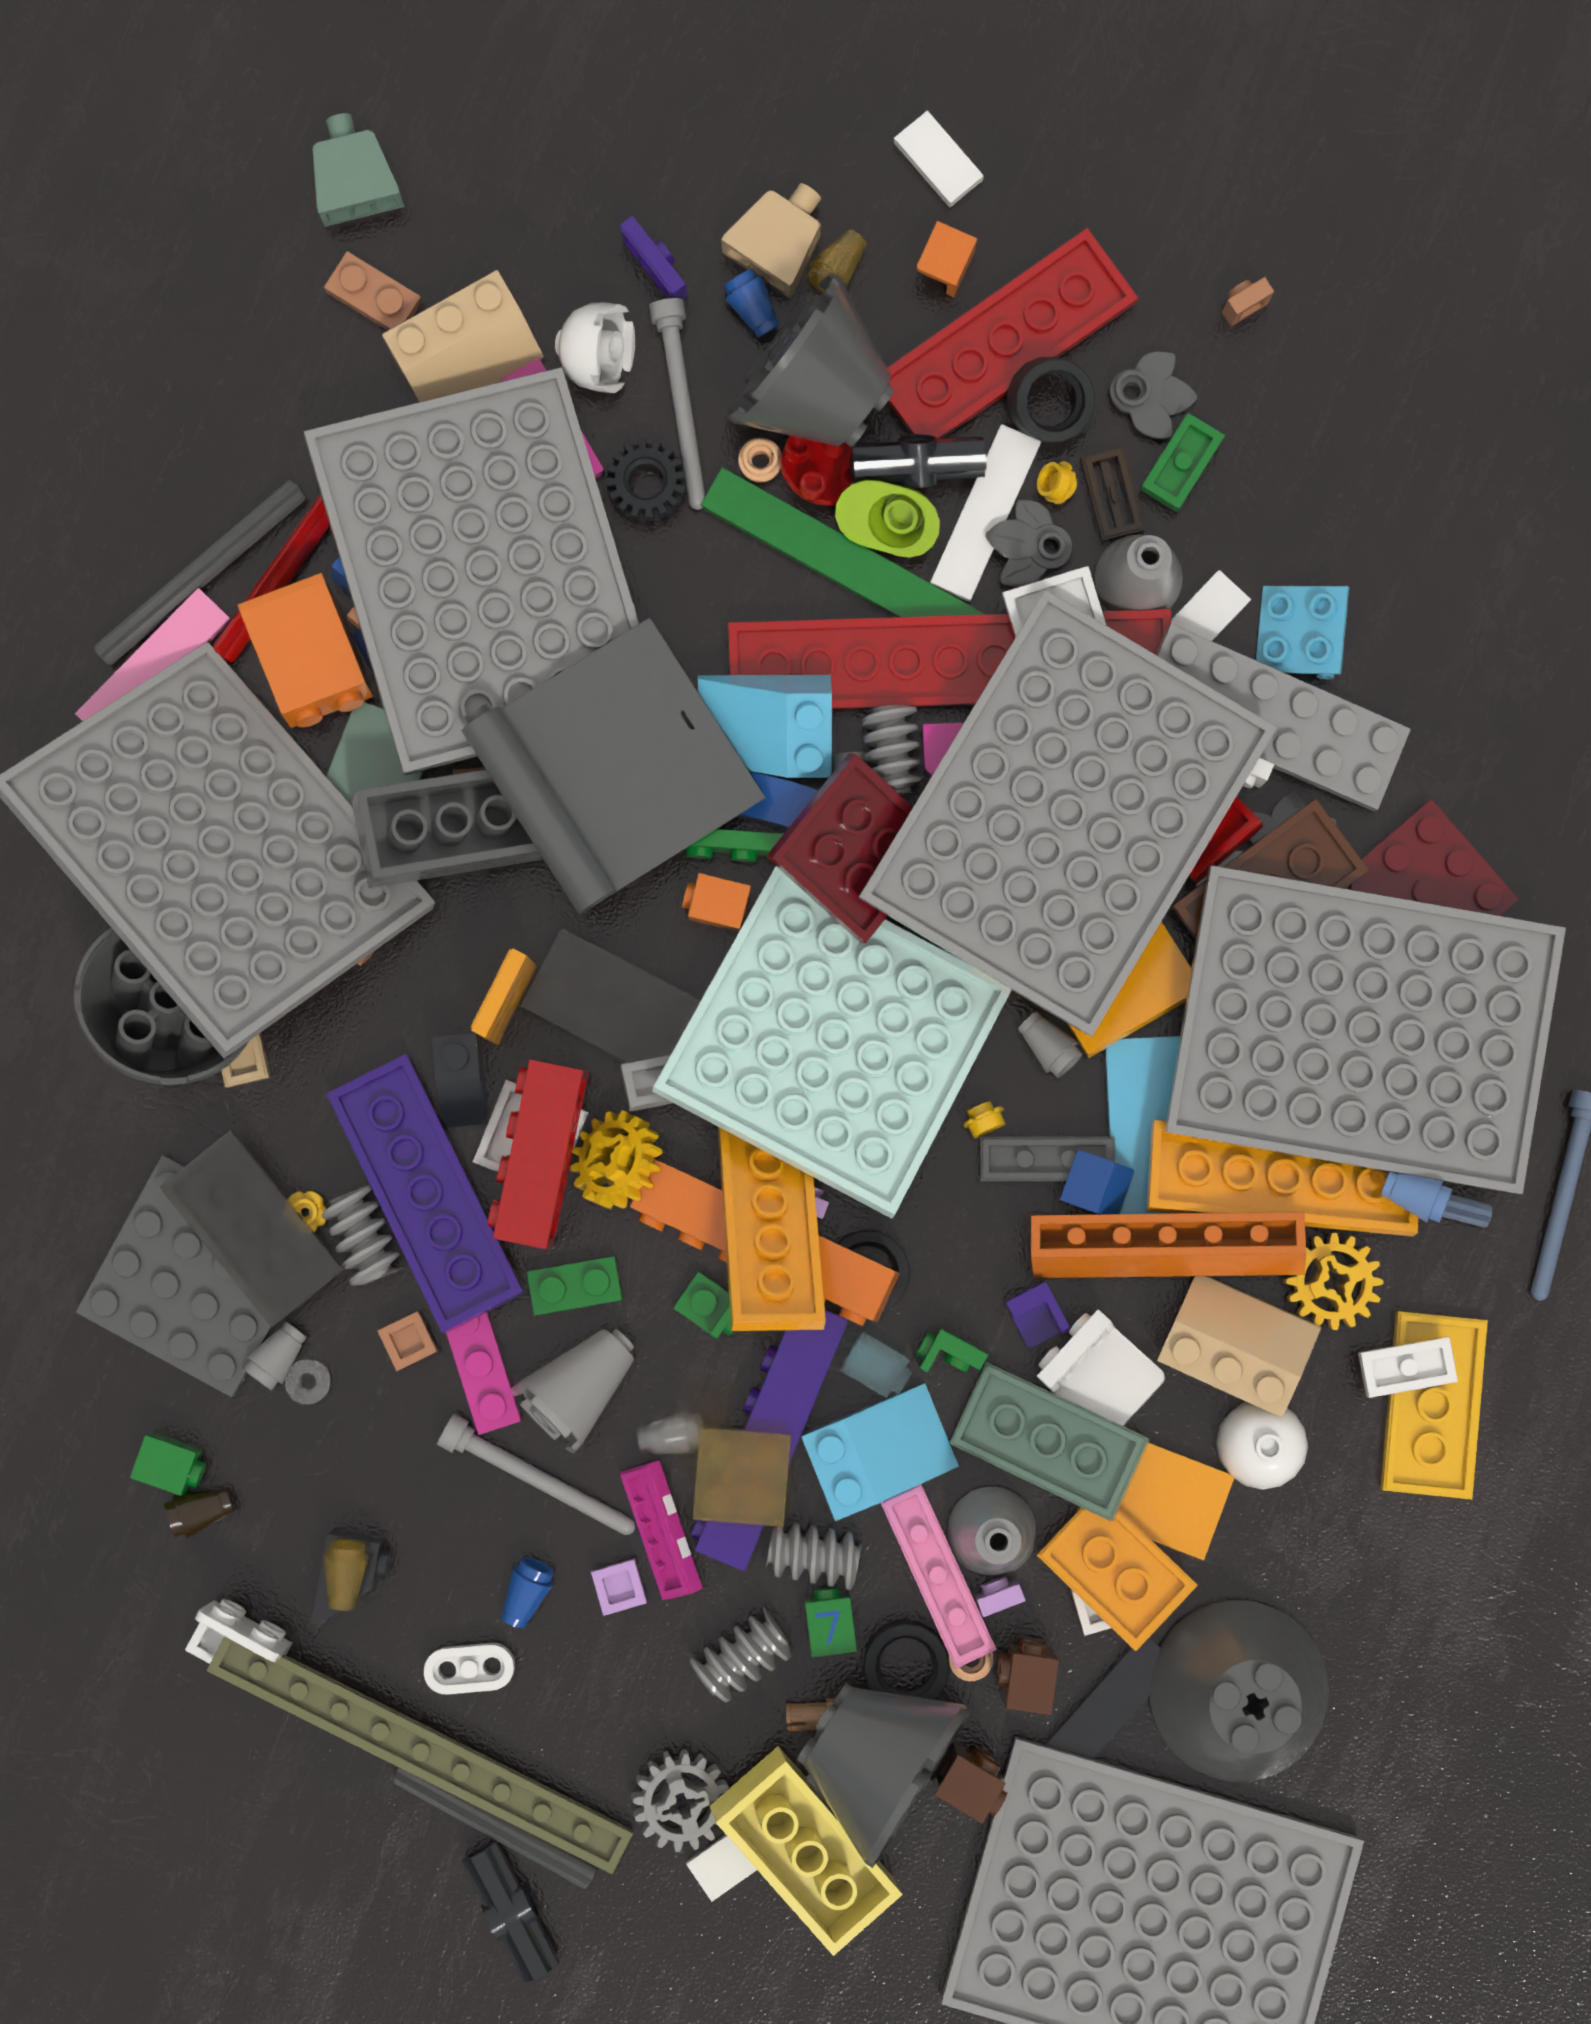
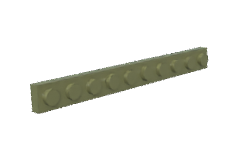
[207,1636,633,1874]

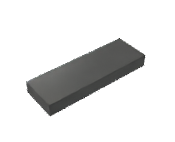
[980,1137,1115,1181]

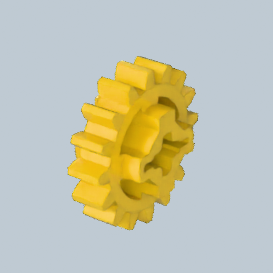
[570,1111,662,1209]
[1283,1233,1383,1330]

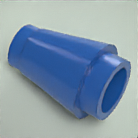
[723,268,780,338]
[501,1557,554,1628]

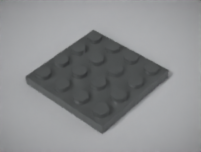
[76,1155,321,1397]

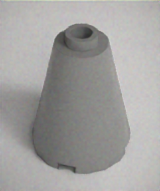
[1094,534,1183,611]
[511,1329,634,1453]
[947,1487,1037,1577]

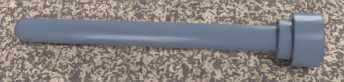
[1531,1089,1591,1301]

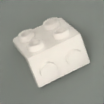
[1037,1310,1165,1426]
[185,1599,292,1664]

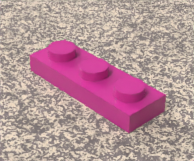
[446,1312,522,1435]

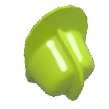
[835,480,940,558]

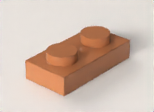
[324,251,423,331]

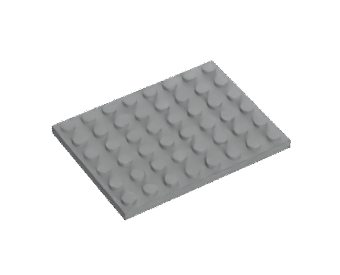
[304,367,639,776]
[859,589,1278,1037]
[0,642,435,1058]
[1164,866,1566,1194]
[940,1736,1364,2024]

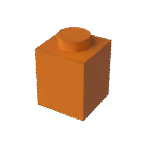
[682,873,751,932]

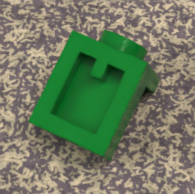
[673,1271,733,1340]
[915,1327,988,1373]

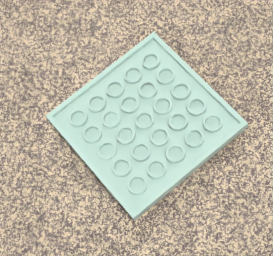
[652,866,1011,1219]

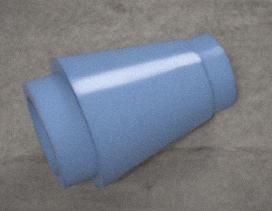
[1381,1171,1453,1223]

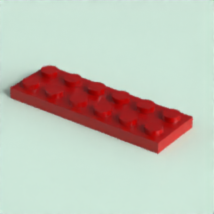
[888,228,1138,439]

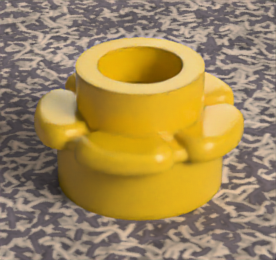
[1037,461,1077,504]
[963,1101,1006,1139]
[283,1191,327,1234]

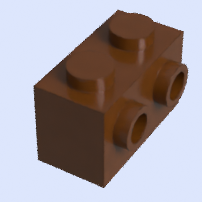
[995,1636,1059,1715]
[931,1741,1008,1824]

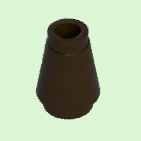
[164,1487,234,1538]

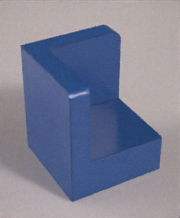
[1060,1150,1134,1215]

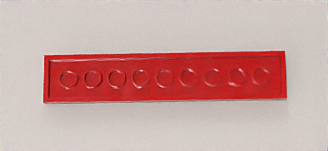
[728,609,1171,709]

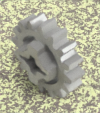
[631,1749,729,1852]

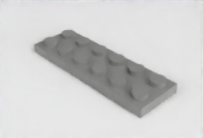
[1155,623,1411,811]

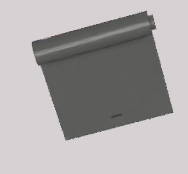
[461,618,765,914]

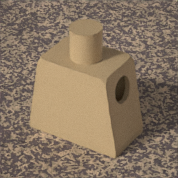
[721,183,821,298]

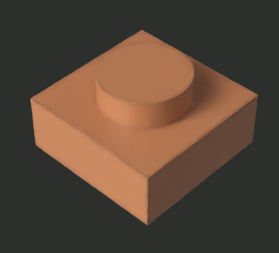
[1222,277,1274,327]
[378,1311,439,1371]

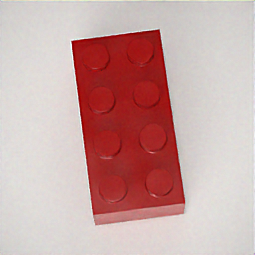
[488,1059,589,1249]

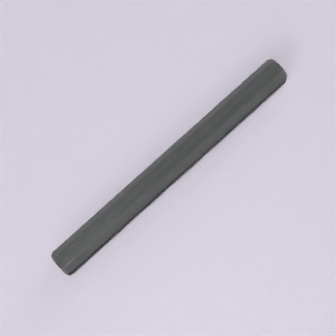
[94,480,306,665]

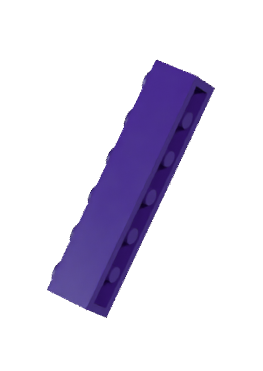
[690,1309,848,1572]

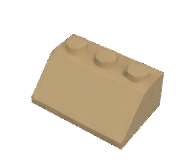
[382,270,545,403]
[1157,1276,1321,1418]

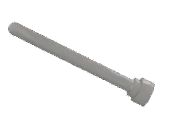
[649,298,705,510]
[436,1413,635,1535]

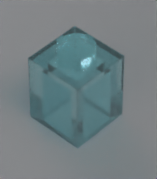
[840,1330,912,1398]

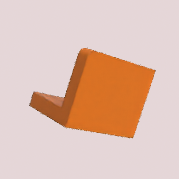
[917,221,977,297]

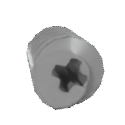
[862,705,923,798]
[321,1185,404,1286]
[765,1519,862,1590]
[689,1607,791,1702]

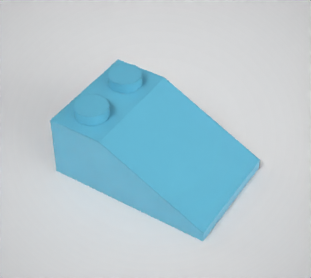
[698,675,832,778]
[801,1383,959,1521]

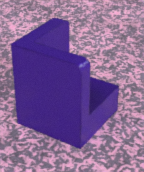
[1004,1281,1070,1348]

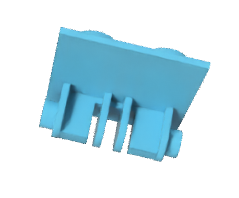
[1256,586,1349,679]

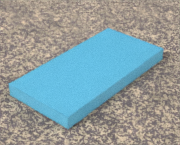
[1104,1036,1180,1214]

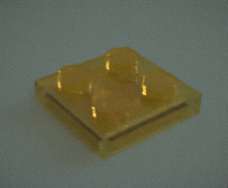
[693,1427,791,1527]

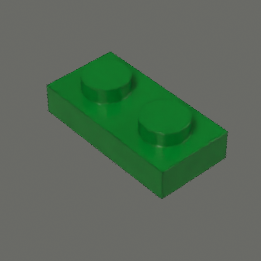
[1140,413,1225,512]
[527,1256,623,1316]

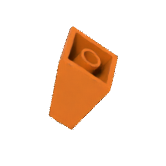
[238,573,374,728]

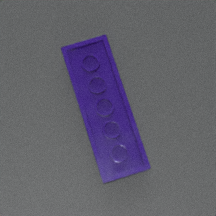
[326,1054,525,1334]

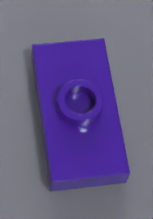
[620,215,687,300]

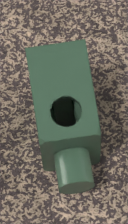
[313,113,405,227]

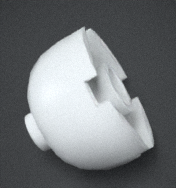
[555,302,635,393]
[1216,1401,1308,1490]

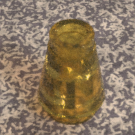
[807,229,867,293]
[323,1539,369,1611]

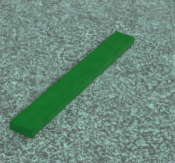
[701,467,986,617]

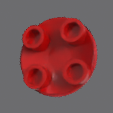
[780,436,853,506]

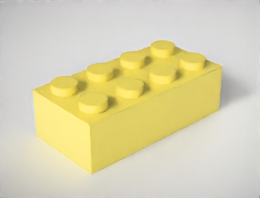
[709,1746,903,1956]

